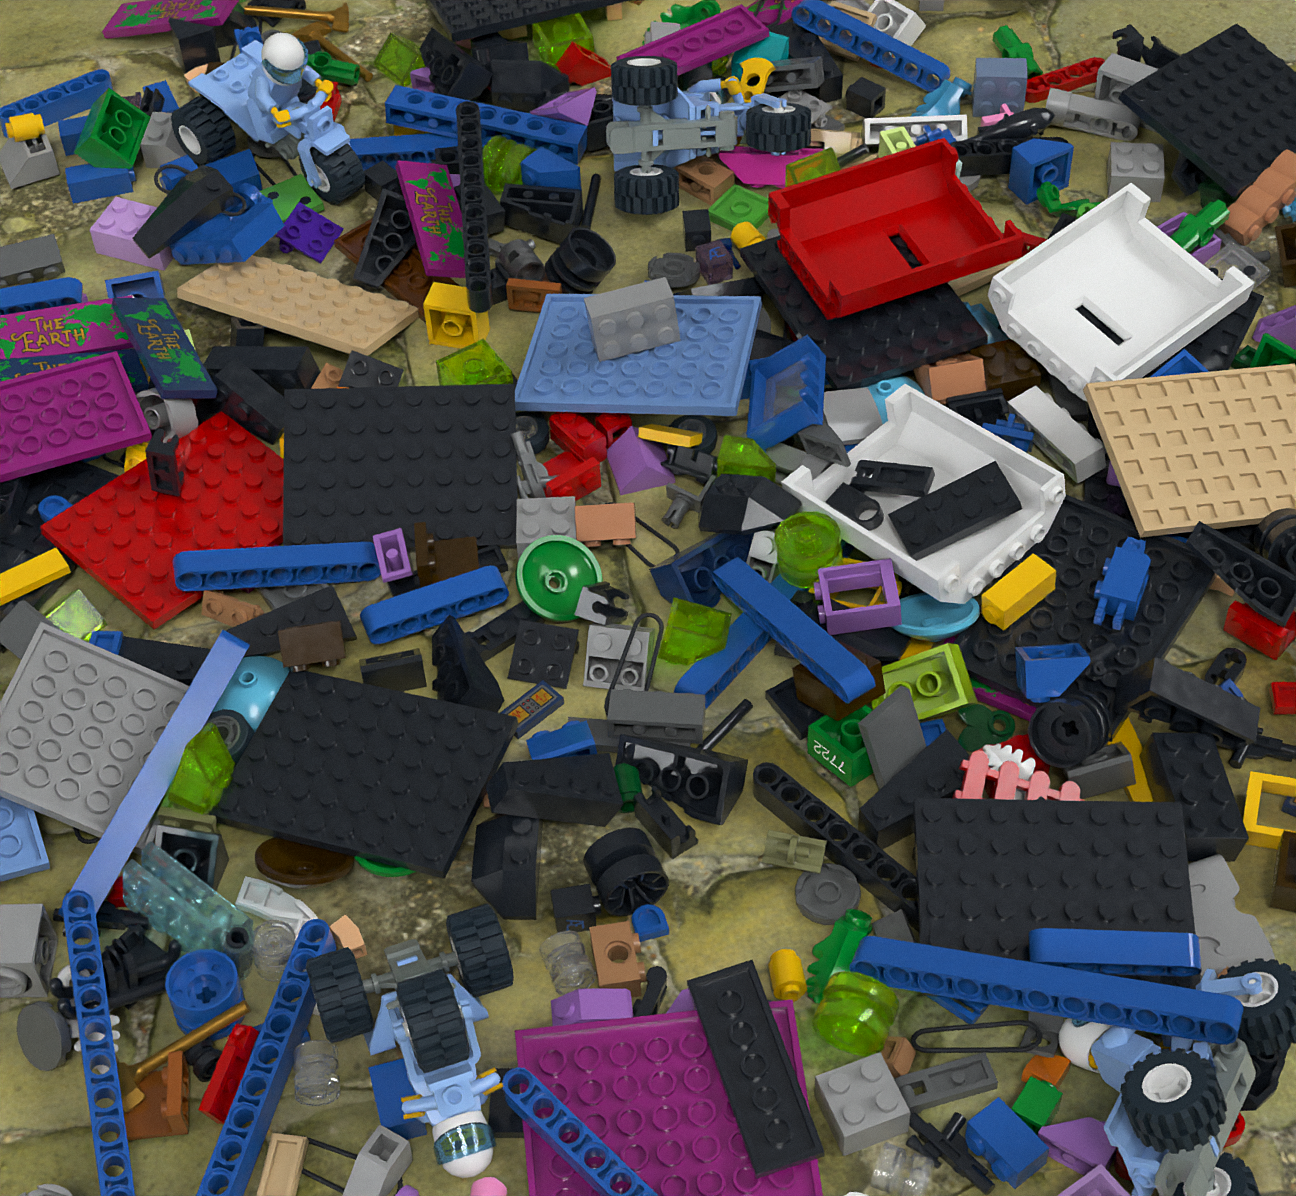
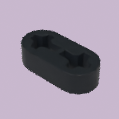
[1204,648,1247,686]

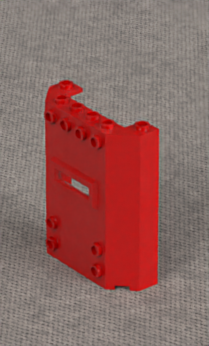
[768,138,1025,320]

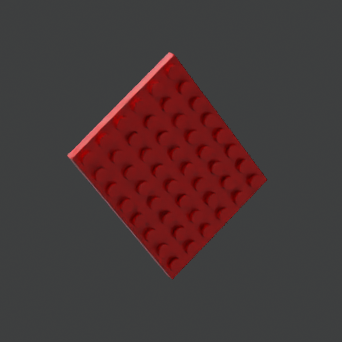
[40,412,284,630]

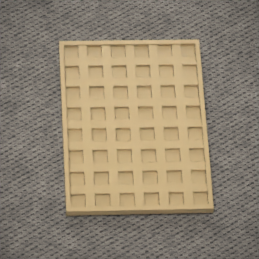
[1083,364,1296,538]

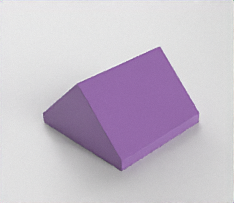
[529,87,597,126]
[607,426,676,495]

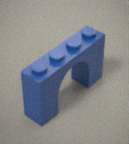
[58,115,136,204]
[169,203,285,265]

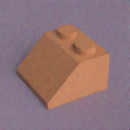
[913,353,986,404]
[575,502,637,547]

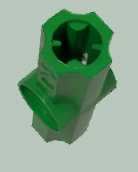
[993,25,1043,80]
[303,51,360,86]
[1170,200,1230,253]

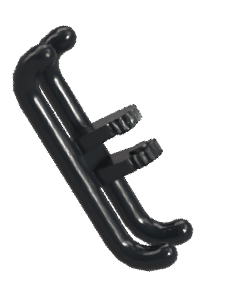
[49,939,182,1020]

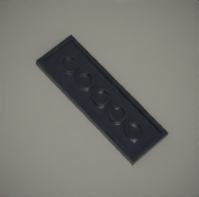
[687,960,825,1179]

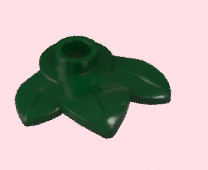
[958,704,1015,752]

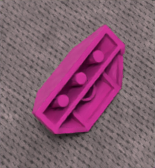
[719,146,823,188]

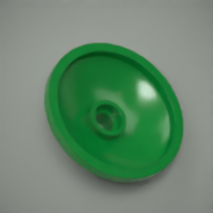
[515,535,603,622]

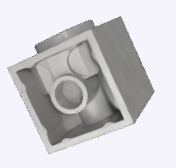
[0,904,59,998]

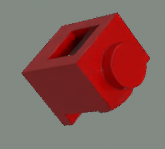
[595,413,632,449]

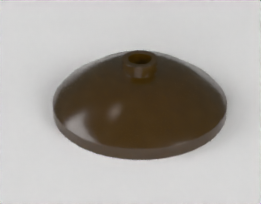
[255,837,354,889]

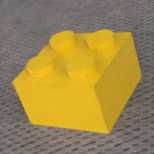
[423,282,490,352]

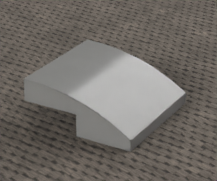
[823,387,883,445]

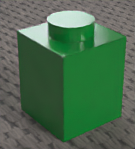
[1011,1076,1063,1136]

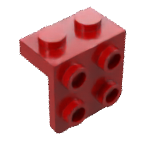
[543,451,601,501]
[1223,600,1296,660]

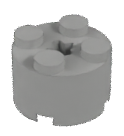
[136,388,198,443]

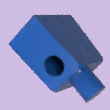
[205,149,263,201]

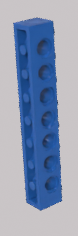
[385,85,587,165]

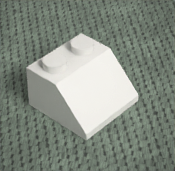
[867,0,926,53]

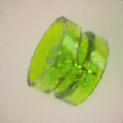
[774,512,844,588]
[812,971,900,1056]

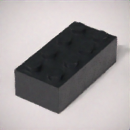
[1139,732,1249,862]

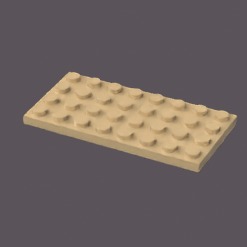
[177,255,419,356]

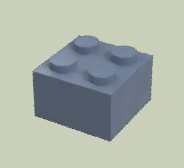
[972,58,1028,117]

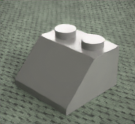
[140,112,198,168]

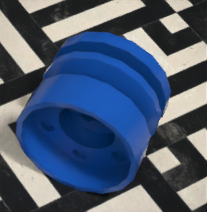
[165,949,245,1041]

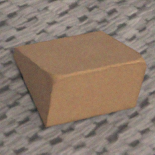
[868,1035,916,1078]

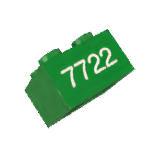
[807,705,874,787]

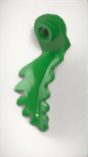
[642,0,721,45]
[1037,181,1101,217]
[806,909,873,1005]

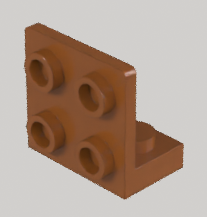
[506,273,562,312]
[116,1051,190,1141]

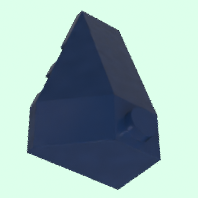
[649,533,754,619]

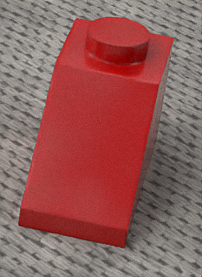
[555,41,611,86]

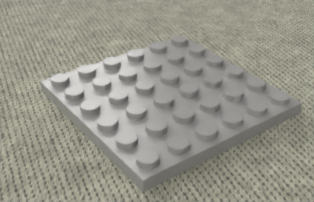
[0,622,193,857]

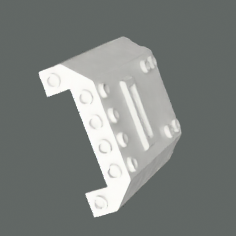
[988,183,1254,401]
[781,384,1066,604]

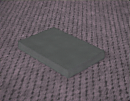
[858,686,927,790]

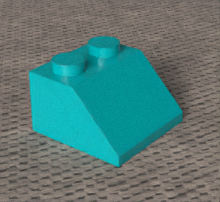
[731,32,789,93]

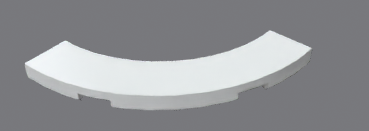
[235,876,323,1015]

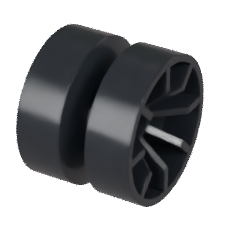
[1254,508,1296,576]
[583,828,669,916]

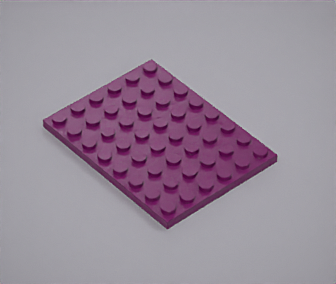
[515,999,823,1196]

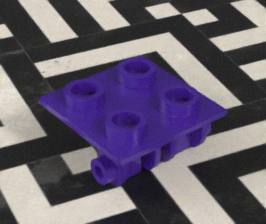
[275,202,344,264]

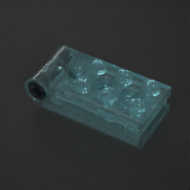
[123,841,255,981]

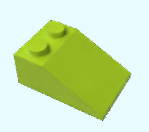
[871,643,978,722]

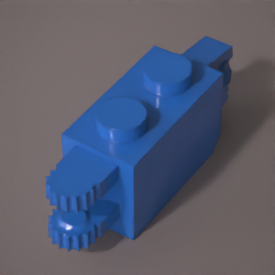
[1093,537,1151,630]

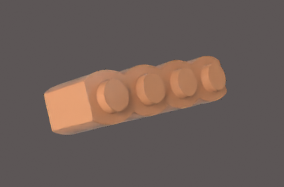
[1219,149,1296,246]

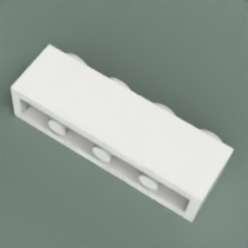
[862,115,967,147]
[1008,385,1106,484]

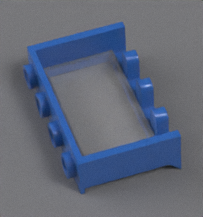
[746,335,826,454]

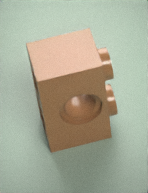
[675,155,734,206]
[589,921,646,998]

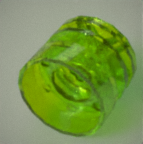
[483,135,537,192]

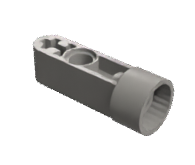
[1045,88,1141,141]
[727,431,834,484]

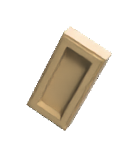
[256,1133,309,1196]

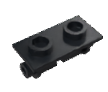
[661,444,723,484]

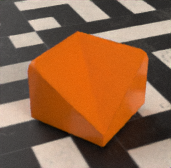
[1021,1055,1071,1090]

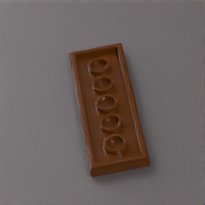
[334,218,460,323]

